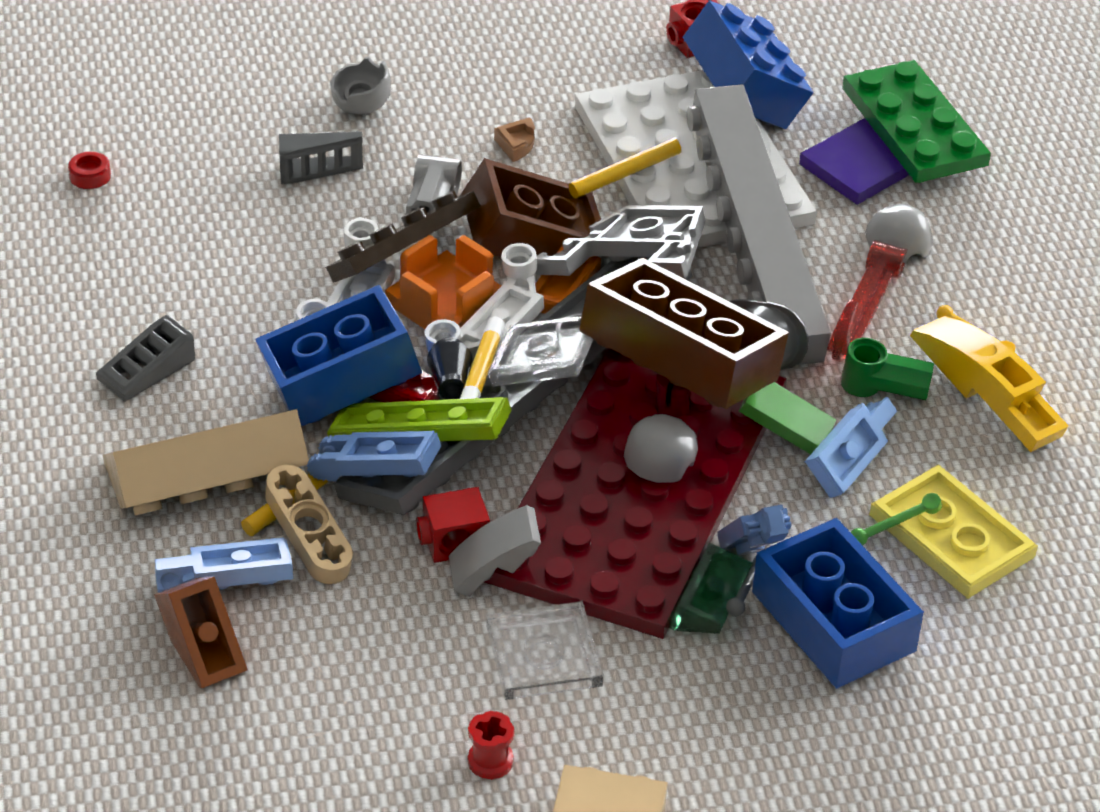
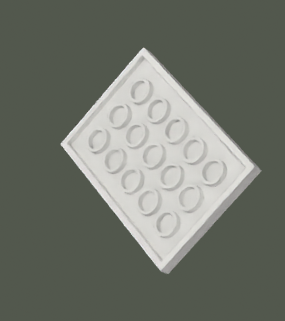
[575,70,817,248]

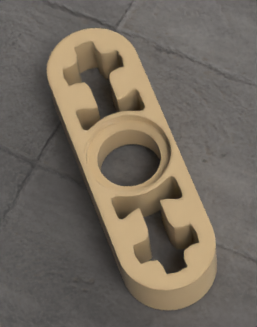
[265,465,353,584]

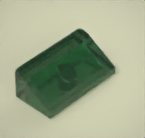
[668,543,753,634]

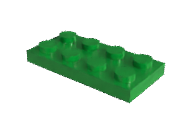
[842,59,991,184]

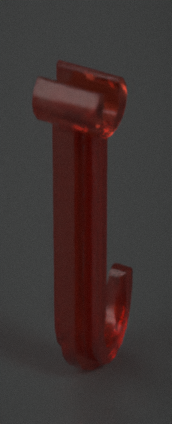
[827,240,908,362]

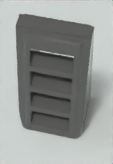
[279,131,363,184]
[96,315,196,402]

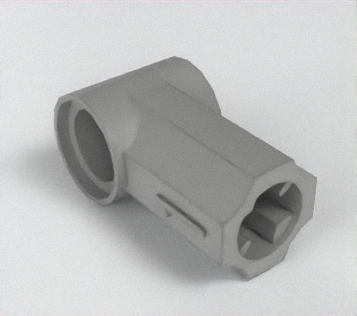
[406,154,462,214]

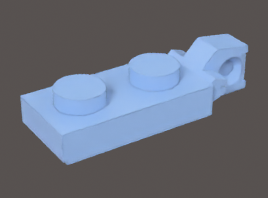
[805,397,897,498]
[155,537,293,593]

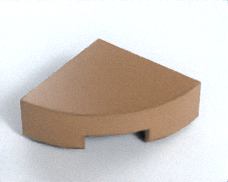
[494,117,535,162]

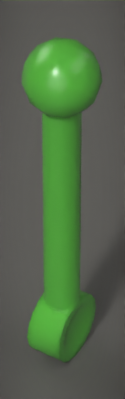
[851,493,942,545]

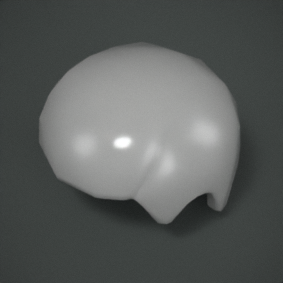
[330,57,391,115]
[865,204,933,264]
[624,414,698,483]

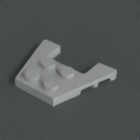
[536,205,705,279]

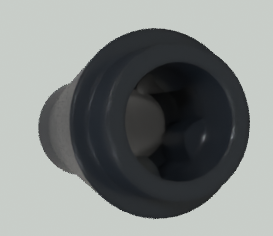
[427,338,472,400]

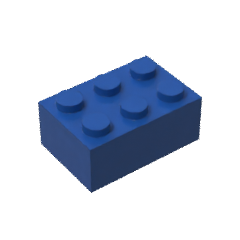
[683,0,814,129]
[255,284,422,427]
[752,517,924,689]

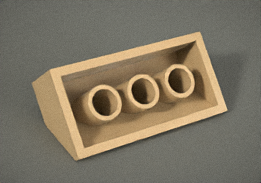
[102,409,309,515]

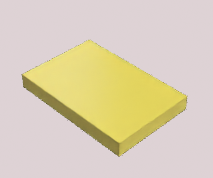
[869,464,1038,599]

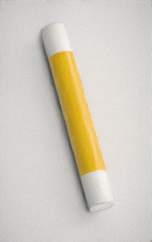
[460,317,505,399]

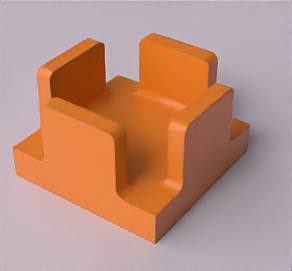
[385,235,502,329]

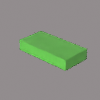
[739,382,836,455]

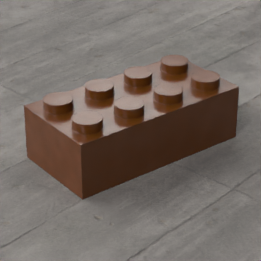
[579,258,789,409]

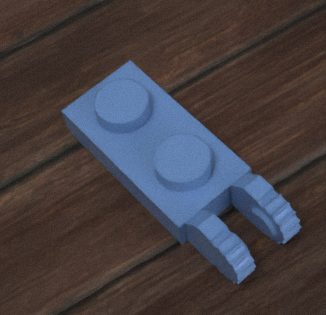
[307,431,441,481]

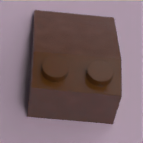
[461,158,601,258]

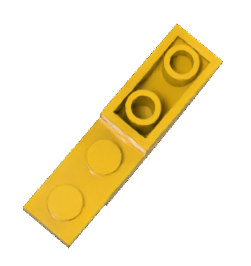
[910,316,1069,452]

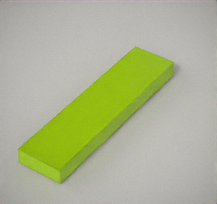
[327,397,512,441]

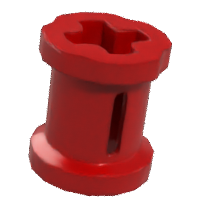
[468,711,515,780]

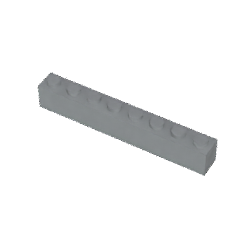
[687,84,831,365]

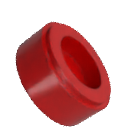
[68,151,111,189]

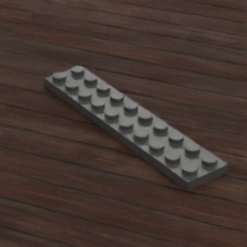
[333,257,693,515]

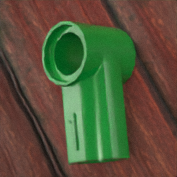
[841,337,934,401]

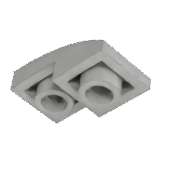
[449,505,541,597]

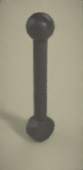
[726,556,756,617]

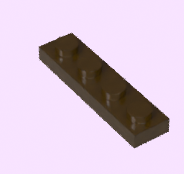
[326,190,481,283]

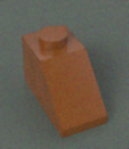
[154,576,248,688]

